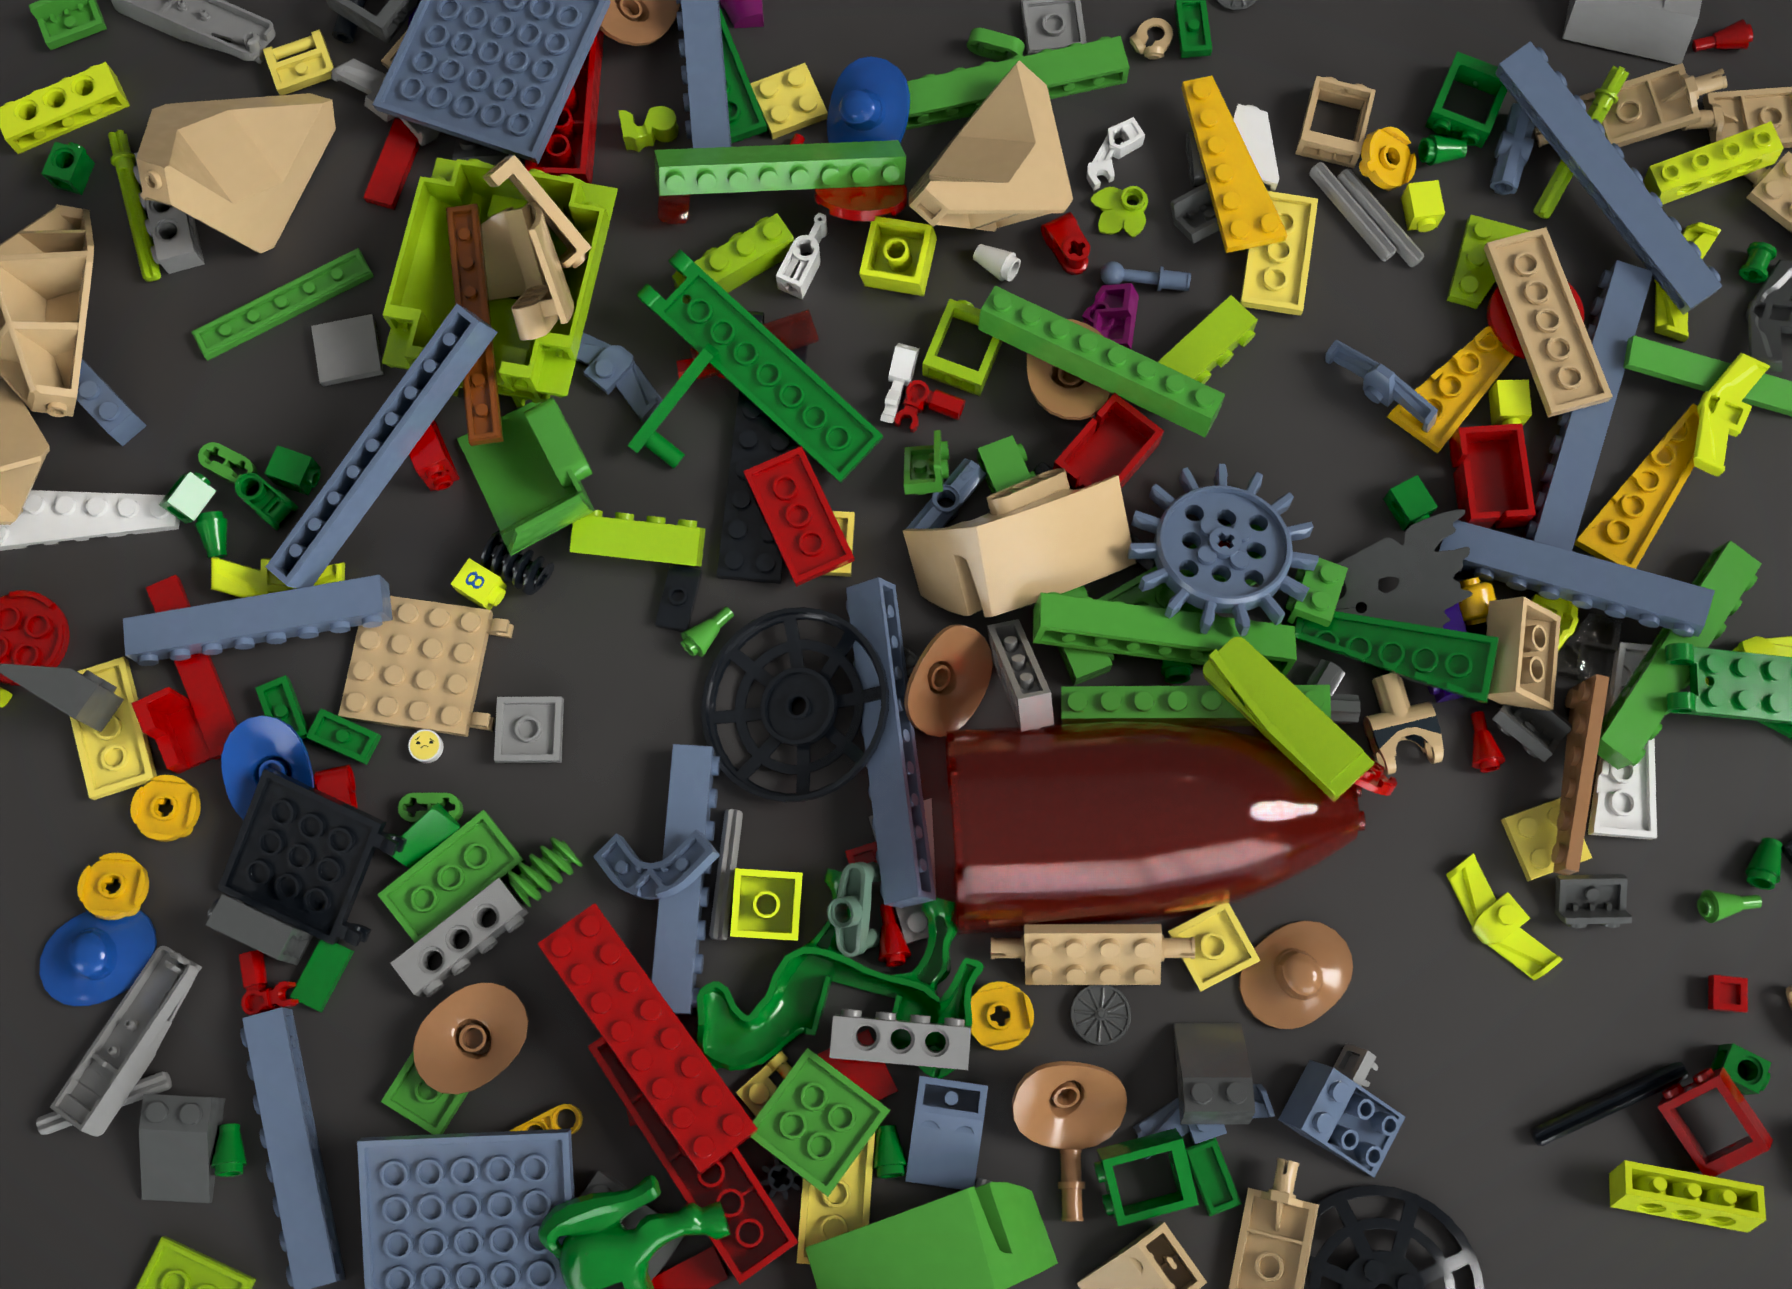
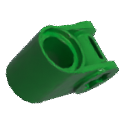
[235,472,299,531]

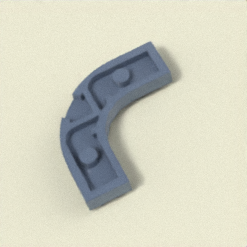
[593,829,720,900]

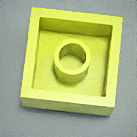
[859,216,937,296]
[730,868,803,941]

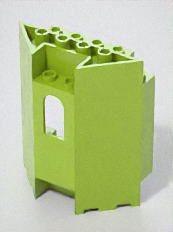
[381,157,618,408]

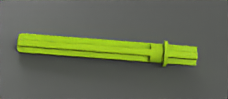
[1533,66,1629,219]
[108,130,161,282]

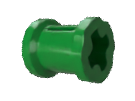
[1739,242,1777,283]

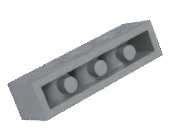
[133,152,205,274]
[987,619,1054,732]
[390,878,529,997]
[829,1009,971,1070]

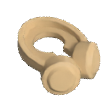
[1129,18,1173,60]

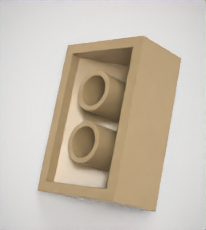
[1486,596,1561,711]

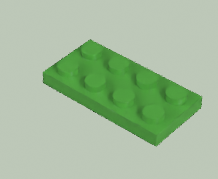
[377,810,526,943]

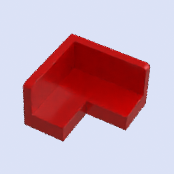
[131,687,213,774]

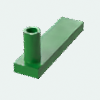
[627,343,718,469]

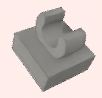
[1333,1043,1378,1087]

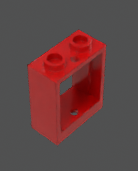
[409,419,460,491]
[1657,1067,1773,1177]

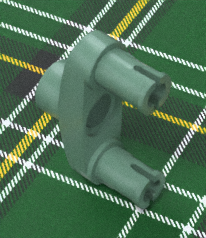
[827,862,881,957]

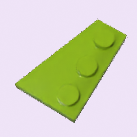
[1446,214,1530,309]

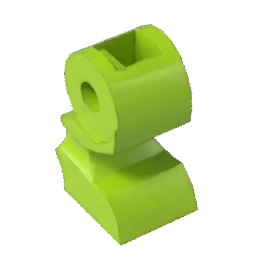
[618,106,679,152]

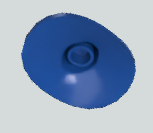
[827,56,910,143]
[221,715,314,820]
[39,910,157,1006]

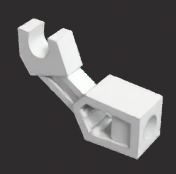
[1086,117,1145,191]
[880,343,920,423]

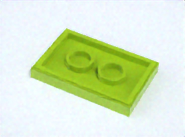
[135,1236,256,1289]

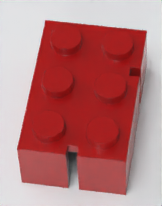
[1053,393,1164,489]
[1449,423,1536,529]

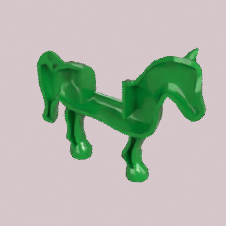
[697,868,984,1079]
[538,1175,731,1289]

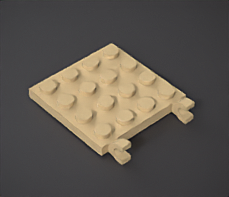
[338,596,514,737]

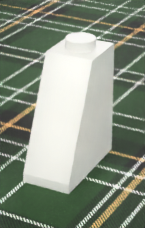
[1233,104,1279,192]

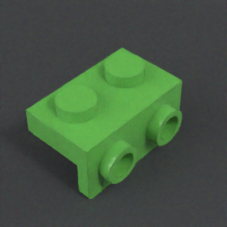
[29,0,107,50]
[904,430,949,495]
[1285,558,1348,627]

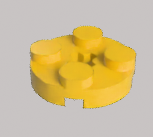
[1359,126,1416,191]
[130,775,201,842]
[77,853,149,920]
[971,981,1034,1051]

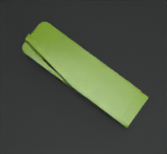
[1203,637,1375,802]

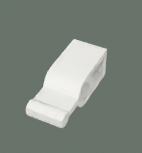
[776,213,828,299]

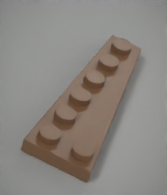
[1551,674,1610,876]

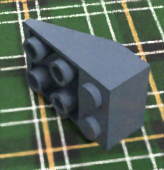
[1278,1060,1406,1178]
[905,1076,988,1190]

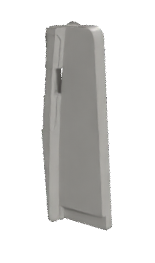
[111,0,276,64]
[50,946,202,1137]

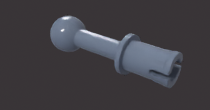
[1100,261,1191,291]

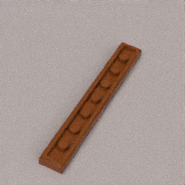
[446,203,503,446]

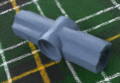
[1489,103,1535,195]
[906,458,986,529]

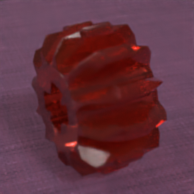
[658,194,691,225]

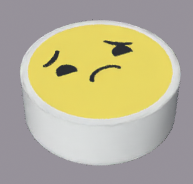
[408,729,444,763]

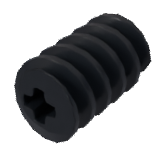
[481,530,554,595]

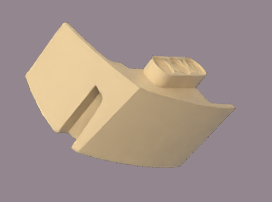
[481,201,574,341]
[903,468,1136,617]

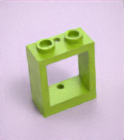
[922,299,1003,396]

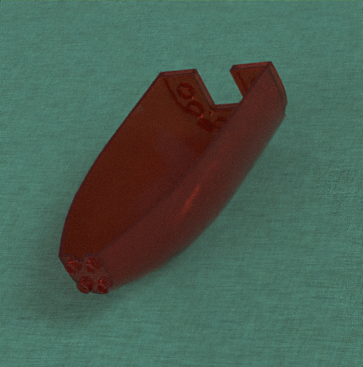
[945,721,1366,935]

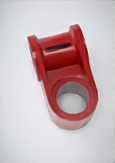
[1041,212,1090,275]
[314,765,358,809]

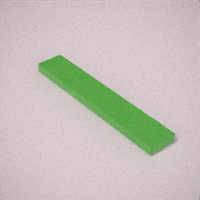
[191,248,374,361]
[1623,335,1792,417]

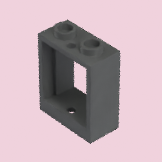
[326,0,421,44]
[206,894,313,966]

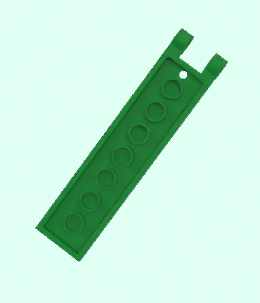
[636,249,884,484]
[1665,643,1792,725]

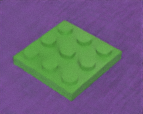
[750,1048,890,1197]

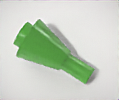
[681,606,734,657]
[1697,890,1762,923]

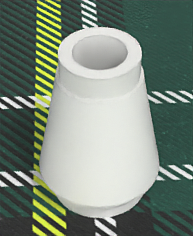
[973,244,1021,282]

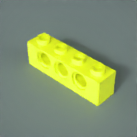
[0,62,130,154]
[1643,121,1784,205]
[1609,1160,1766,1233]

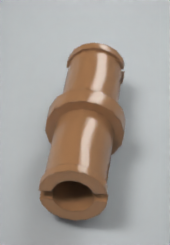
[1058,1149,1085,1222]

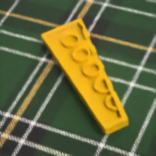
[1181,75,1288,253]
[1387,326,1515,454]
[1574,403,1699,569]

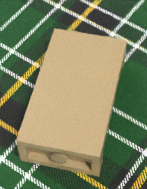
[482,155,592,269]

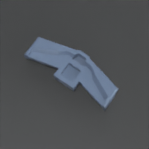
[576,332,662,424]
[1325,340,1438,433]
[1133,1084,1275,1160]

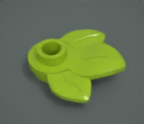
[1091,186,1148,238]

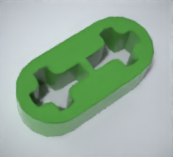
[966,28,1025,61]
[198,442,258,485]
[398,793,464,824]

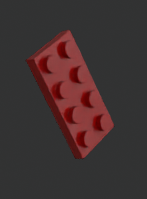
[743,446,855,587]

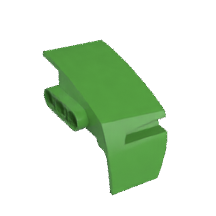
[457,397,595,556]
[805,1182,1058,1289]

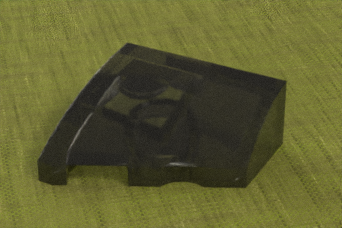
[1556,613,1623,685]

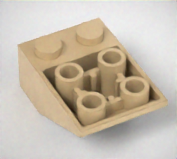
[1076,1221,1207,1289]

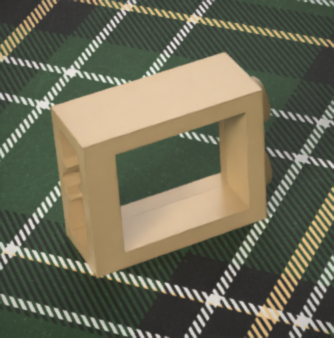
[1295,76,1376,168]

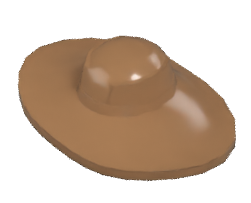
[599,0,680,46]
[1027,319,1112,420]
[904,624,993,737]
[1239,920,1353,1029]
[413,983,529,1095]
[1012,1061,1127,1150]

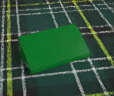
[390,803,461,869]

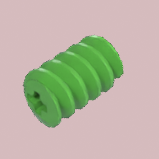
[507,836,583,908]

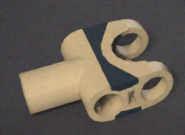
[1364,673,1444,775]

